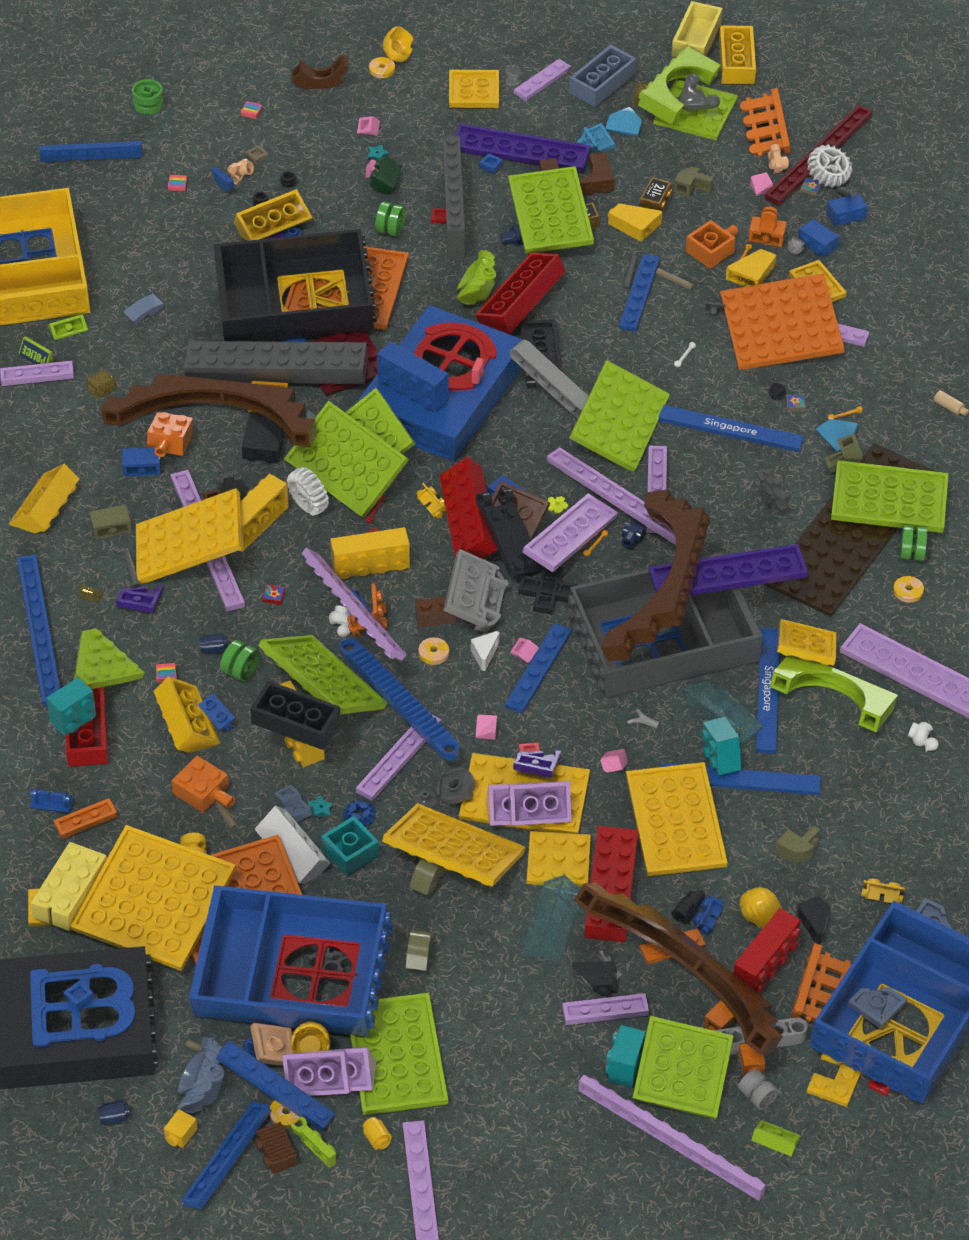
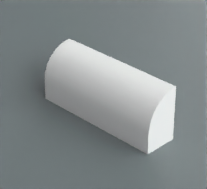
[255,806,330,884]

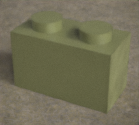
[89,504,132,539]

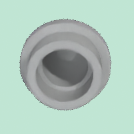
[788,237,805,255]

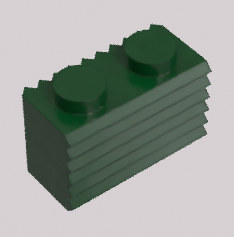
[369,155,402,195]

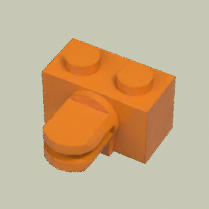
[748,207,787,247]

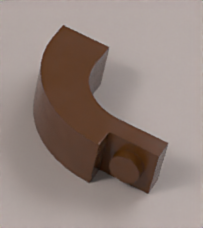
[291,54,349,89]

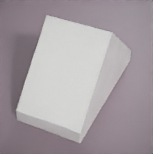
[471,631,500,671]

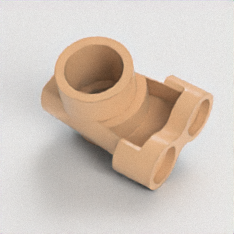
[767,144,789,174]
[227,159,254,185]

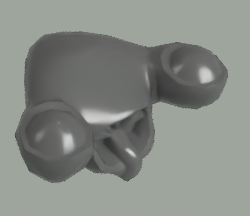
[678,74,720,112]

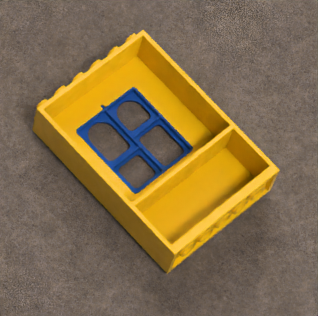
[0,188,90,325]

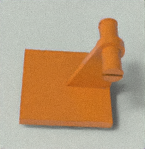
[347,583,388,637]

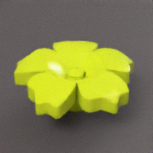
[548,496,569,514]

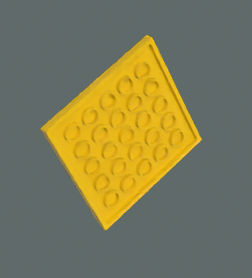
[70,825,237,971]

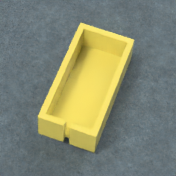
[672,1,723,57]
[31,842,107,931]

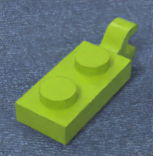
[291,1116,336,1168]

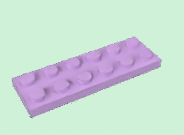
[523,494,618,572]

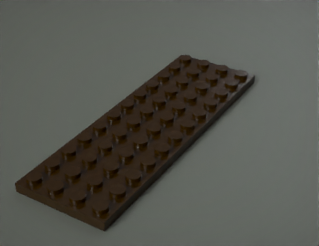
[765,443,937,617]

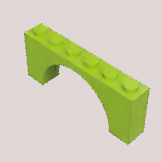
[638,46,721,125]
[770,655,898,732]

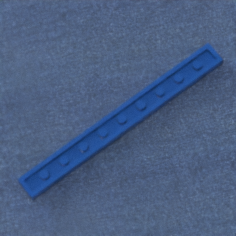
[17,554,60,707]

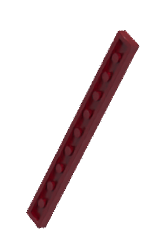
[765,105,873,206]

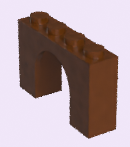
[539,152,614,195]

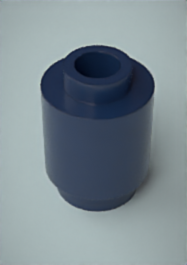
[200,633,229,654]
[97,1100,130,1125]

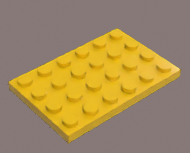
[136,488,242,584]
[459,753,590,834]
[626,762,728,877]
[382,803,526,887]

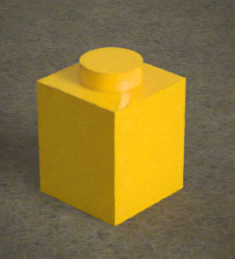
[164,1109,198,1148]

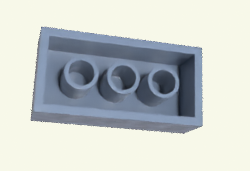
[569,45,637,107]

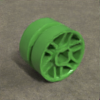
[132,79,164,114]
[375,201,406,237]
[900,525,927,561]
[220,640,260,682]

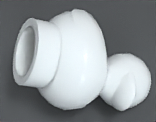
[329,606,352,637]
[908,722,939,752]

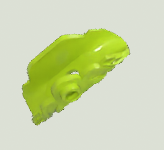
[457,250,496,305]

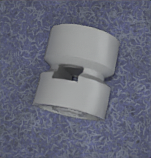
[738,1069,779,1110]

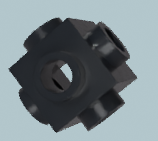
[217,477,246,499]

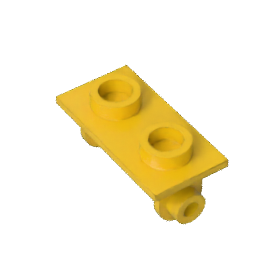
[416,483,446,519]
[861,879,905,904]

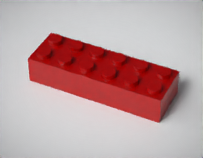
[475,252,565,334]
[439,456,498,559]
[585,826,638,943]

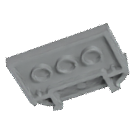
[443,549,508,633]

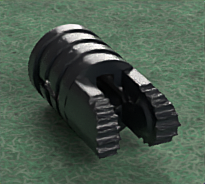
[672,890,706,924]

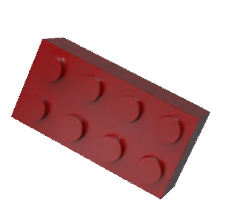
[66,687,108,767]
[733,908,801,994]

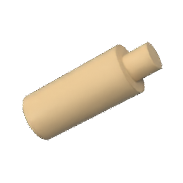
[934,390,969,416]

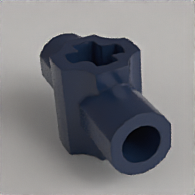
[500,224,523,246]
[621,518,645,548]

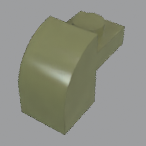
[673,167,713,196]
[824,433,862,473]
[775,826,820,863]
[409,858,447,895]
[406,930,434,971]

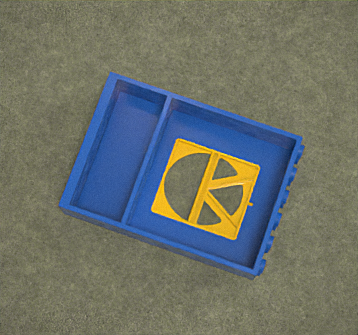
[809,901,969,1104]

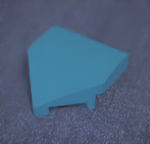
[606,107,642,137]
[577,123,616,152]
[816,419,858,452]

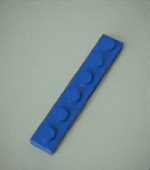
[39,141,142,163]
[619,254,660,332]
[505,623,572,714]
[216,1040,335,1132]
[182,1102,272,1210]

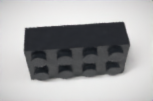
[250,680,341,750]

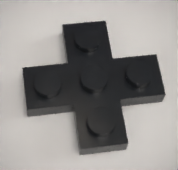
[518,566,578,614]

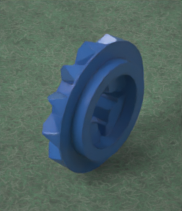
[344,800,376,827]

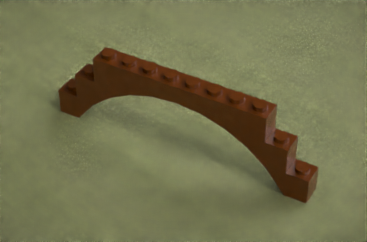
[101,373,317,447]
[601,489,710,662]
[574,882,783,1055]

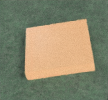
[250,1023,293,1066]

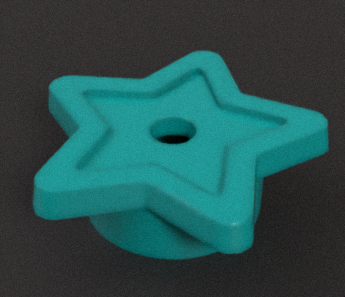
[367,145,389,160]
[308,796,333,817]

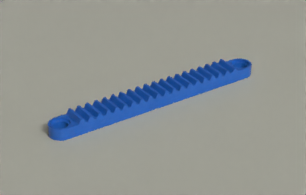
[339,638,460,761]

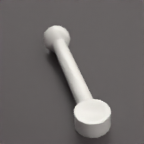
[674,342,696,367]

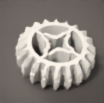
[807,144,853,189]
[287,467,329,516]

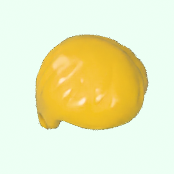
[383,26,413,62]
[739,887,782,929]
[291,1022,330,1053]

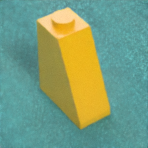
[608,203,662,242]
[726,249,777,287]

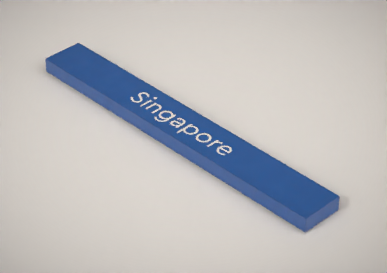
[658,405,804,452]
[756,628,779,754]

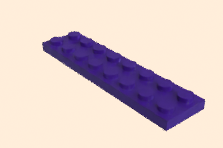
[455,124,591,173]
[649,544,808,596]

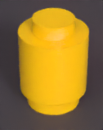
[362,1117,392,1150]

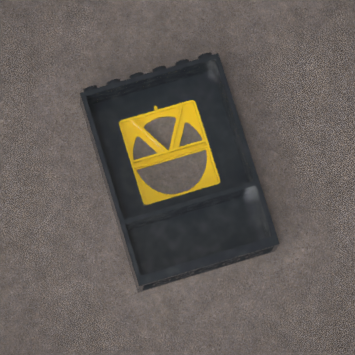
[213,229,377,342]

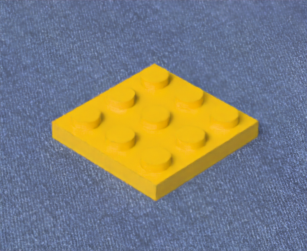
[449,70,499,108]
[777,619,837,666]
[527,831,591,887]

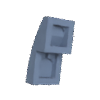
[124,294,164,324]
[274,785,313,822]

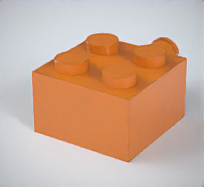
[685,220,739,269]
[147,412,193,457]
[171,756,235,813]

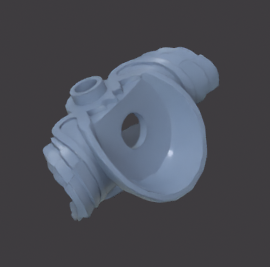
[177,1037,224,1113]

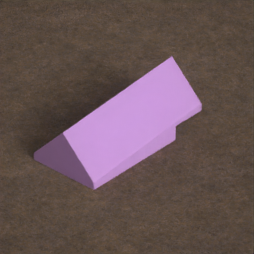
[486,781,571,826]
[282,1047,376,1096]

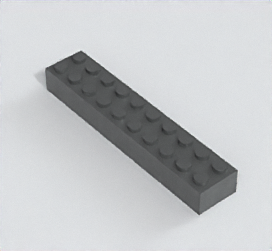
[184,341,368,384]

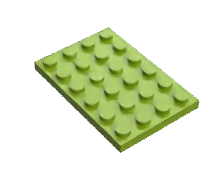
[508,166,594,254]
[569,360,670,472]
[284,401,409,519]
[831,460,949,533]
[259,635,388,714]
[350,993,448,1116]

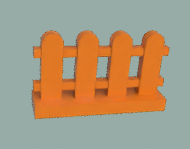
[740,88,791,157]
[790,943,851,1023]

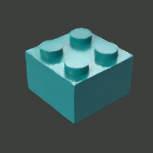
[46,677,96,736]
[701,717,741,775]
[321,816,379,876]
[605,1025,645,1088]

